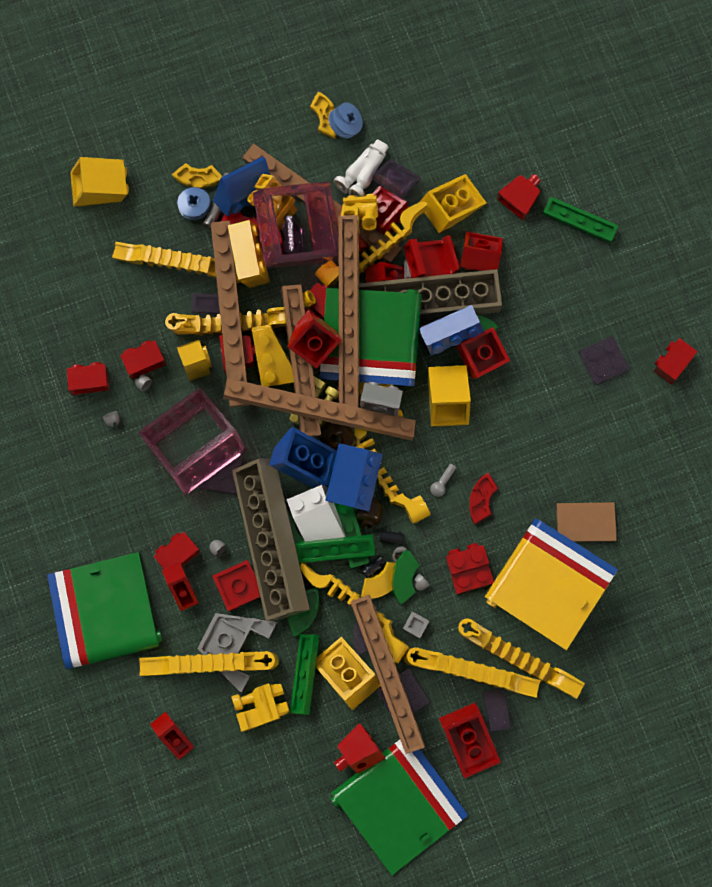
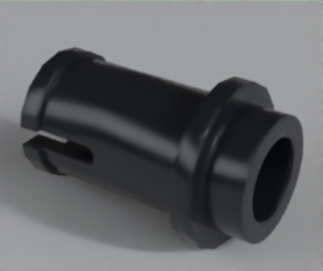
[380,530,405,547]
[361,555,386,578]

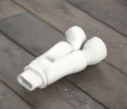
[333,139,389,197]

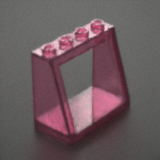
[253,181,339,268]
[138,388,247,495]

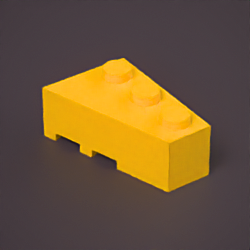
[228,220,270,288]
[252,324,293,387]
[177,340,212,381]

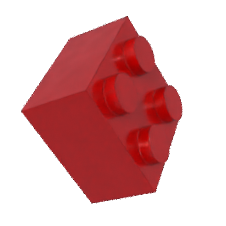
[455,327,510,380]

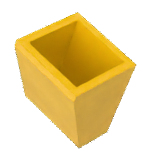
[70,157,129,206]
[428,365,471,427]

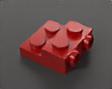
[372,186,409,235]
[445,543,494,595]

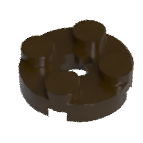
[319,422,357,450]

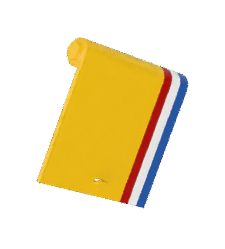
[485,518,618,650]

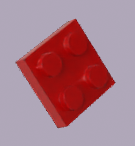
[212,560,261,612]

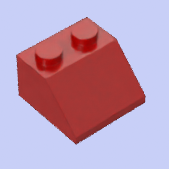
[460,231,503,271]
[287,310,341,369]

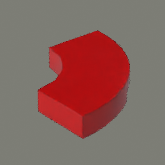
[469,473,498,525]

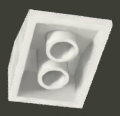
[287,485,346,541]

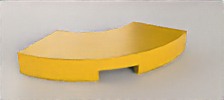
[310,92,337,139]
[172,163,222,189]
[361,562,396,599]

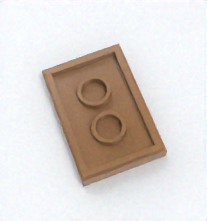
[556,502,617,542]

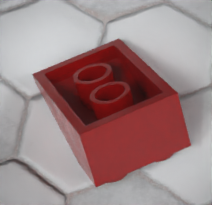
[439,703,501,778]

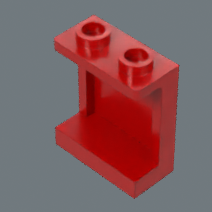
[403,235,460,278]

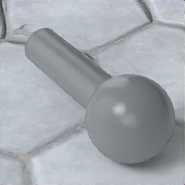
[430,463,456,497]

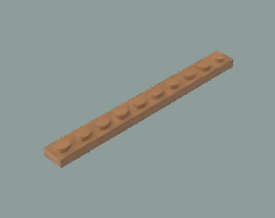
[242,144,402,264]
[338,215,360,408]
[211,221,250,408]
[223,378,416,441]

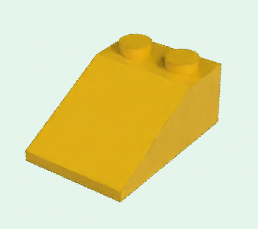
[419,174,487,233]
[315,637,381,710]

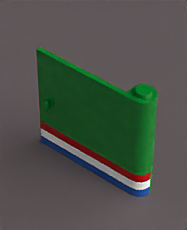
[319,288,422,386]
[47,552,163,670]
[330,740,468,875]

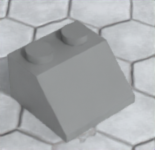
[360,382,403,416]

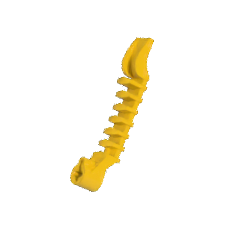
[315,201,429,288]
[112,242,240,284]
[165,307,286,336]
[354,428,431,524]
[300,563,409,663]
[459,618,585,699]
[403,647,541,698]
[139,651,279,676]

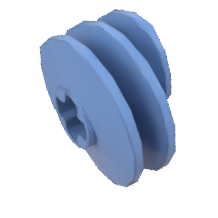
[328,103,362,139]
[177,187,211,220]

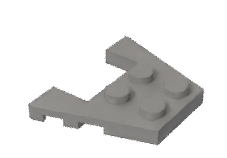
[197,613,277,692]

